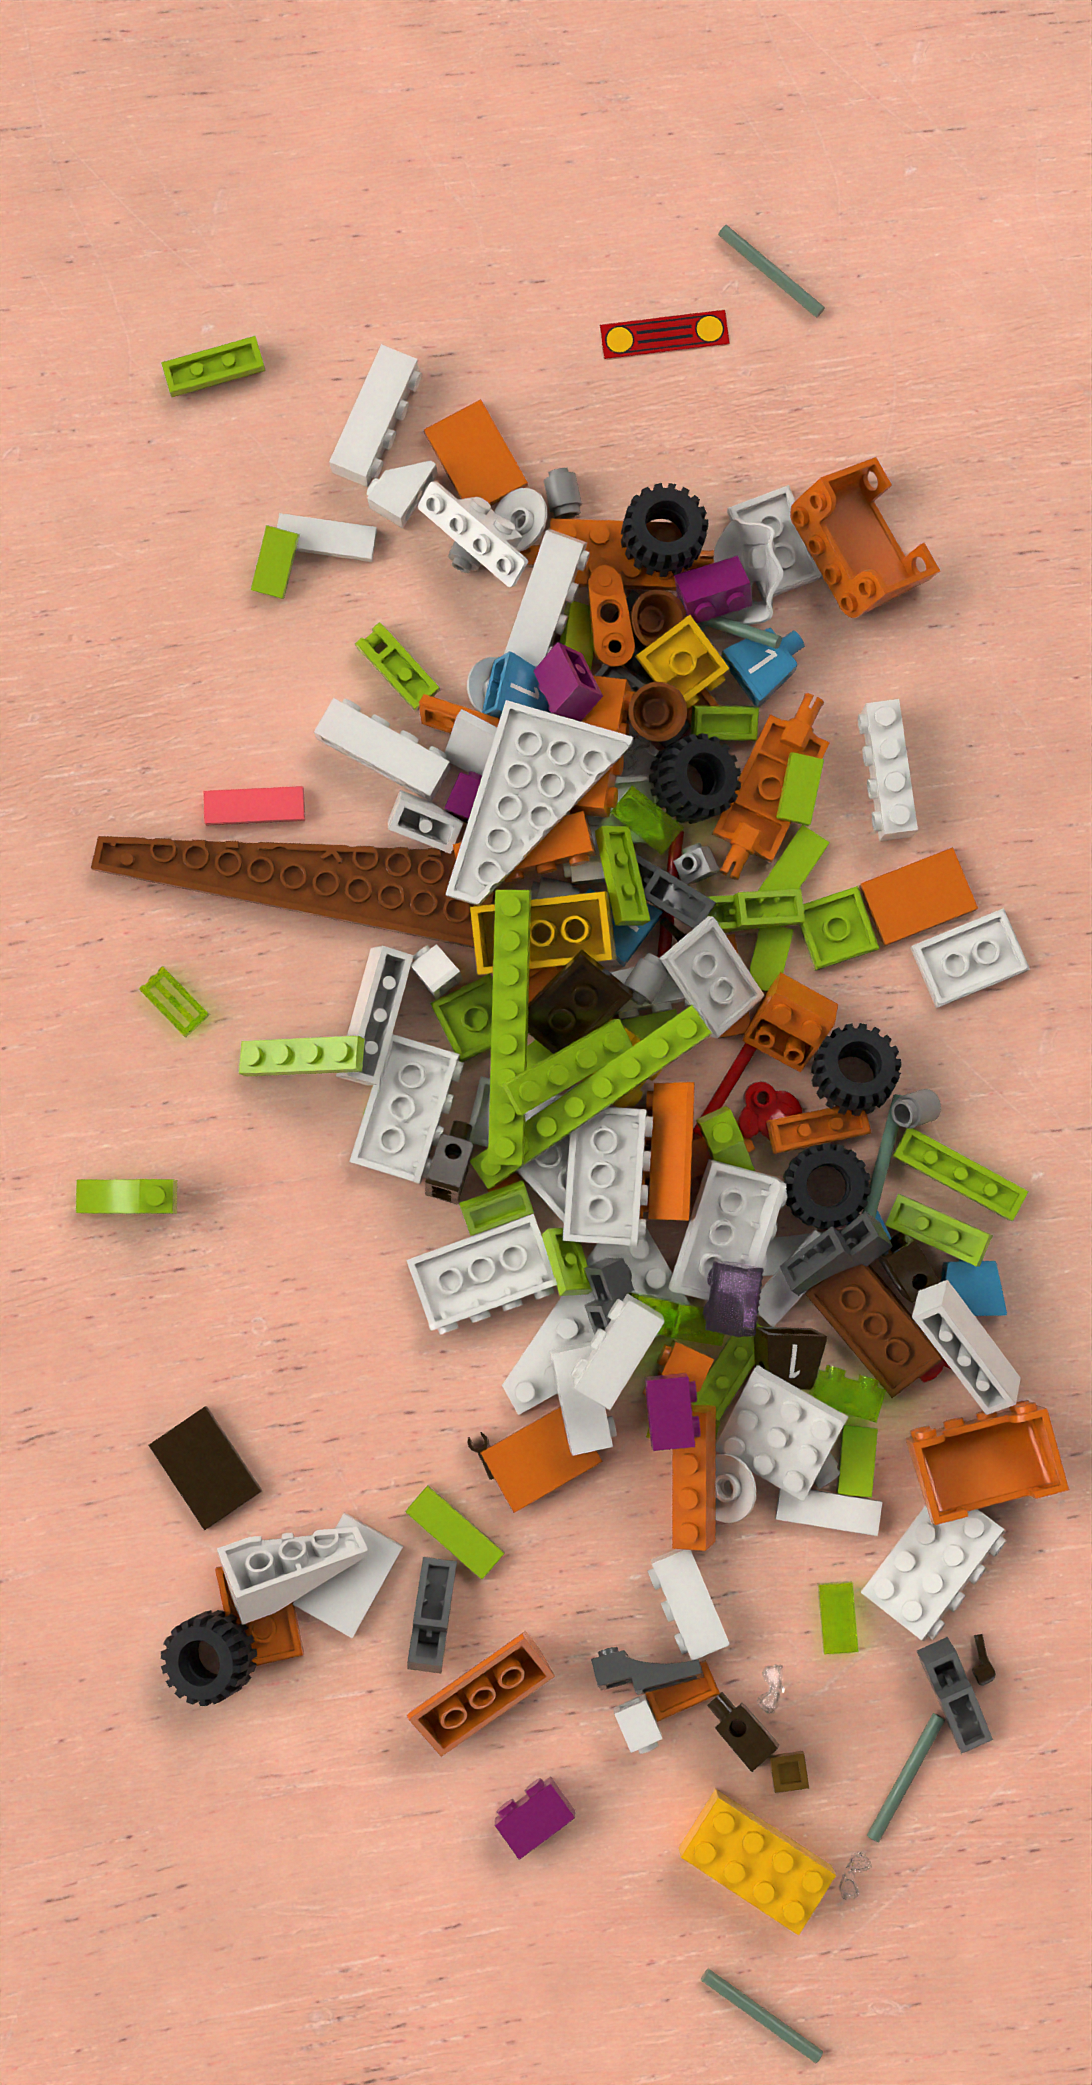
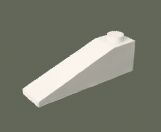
[217,1526,369,1625]

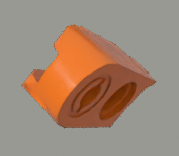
[587,565,635,667]

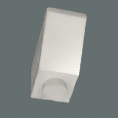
[366,461,438,528]
[388,790,463,854]
[411,944,463,1000]

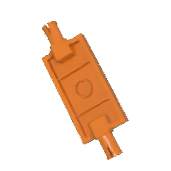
[519,518,714,591]
[712,693,830,880]

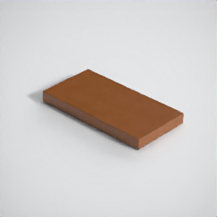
[805,1264,943,1398]

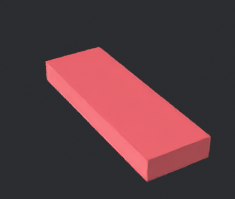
[203,786,305,826]

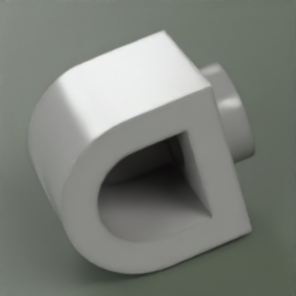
[673,843,719,885]

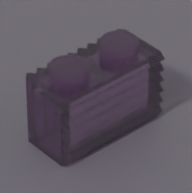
[703,1261,764,1337]

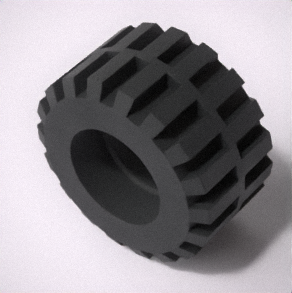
[621,483,708,577]
[649,733,741,824]
[811,1023,902,1116]
[783,1143,871,1229]
[161,1610,257,1706]

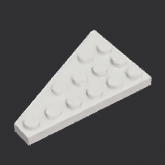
[445,700,633,906]
[502,1228,696,1415]

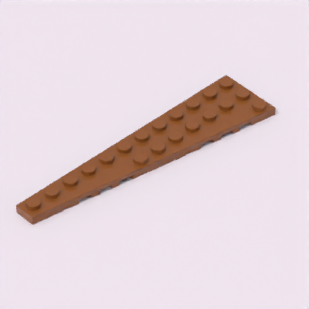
[91,836,495,948]

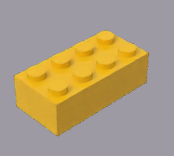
[470,891,617,975]
[679,1788,836,1936]

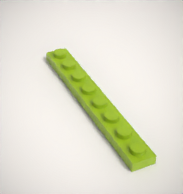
[488,890,531,1165]
[470,1005,713,1189]

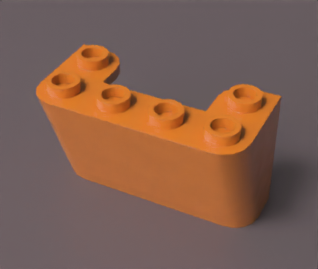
[790,457,940,618]
[905,1400,1069,1525]

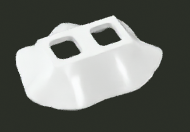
[714,519,783,625]

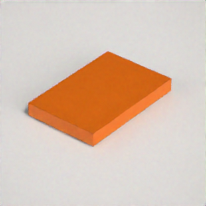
[423,399,528,506]
[859,847,978,946]
[480,1406,603,1513]
[215,1566,304,1666]

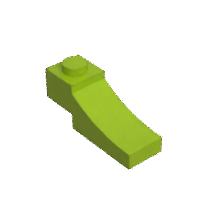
[706,889,805,933]
[696,1106,755,1171]
[76,1179,178,1214]

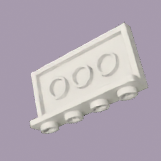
[349,1034,464,1184]
[563,1107,653,1247]
[669,1159,787,1312]
[406,1214,557,1335]
[861,1505,1007,1641]

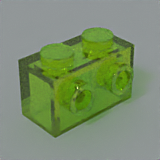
[808,1365,886,1423]

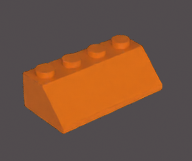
[642,1082,695,1221]
[407,1631,555,1757]

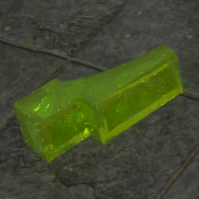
[629,1292,729,1346]

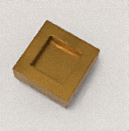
[769,1751,809,1793]

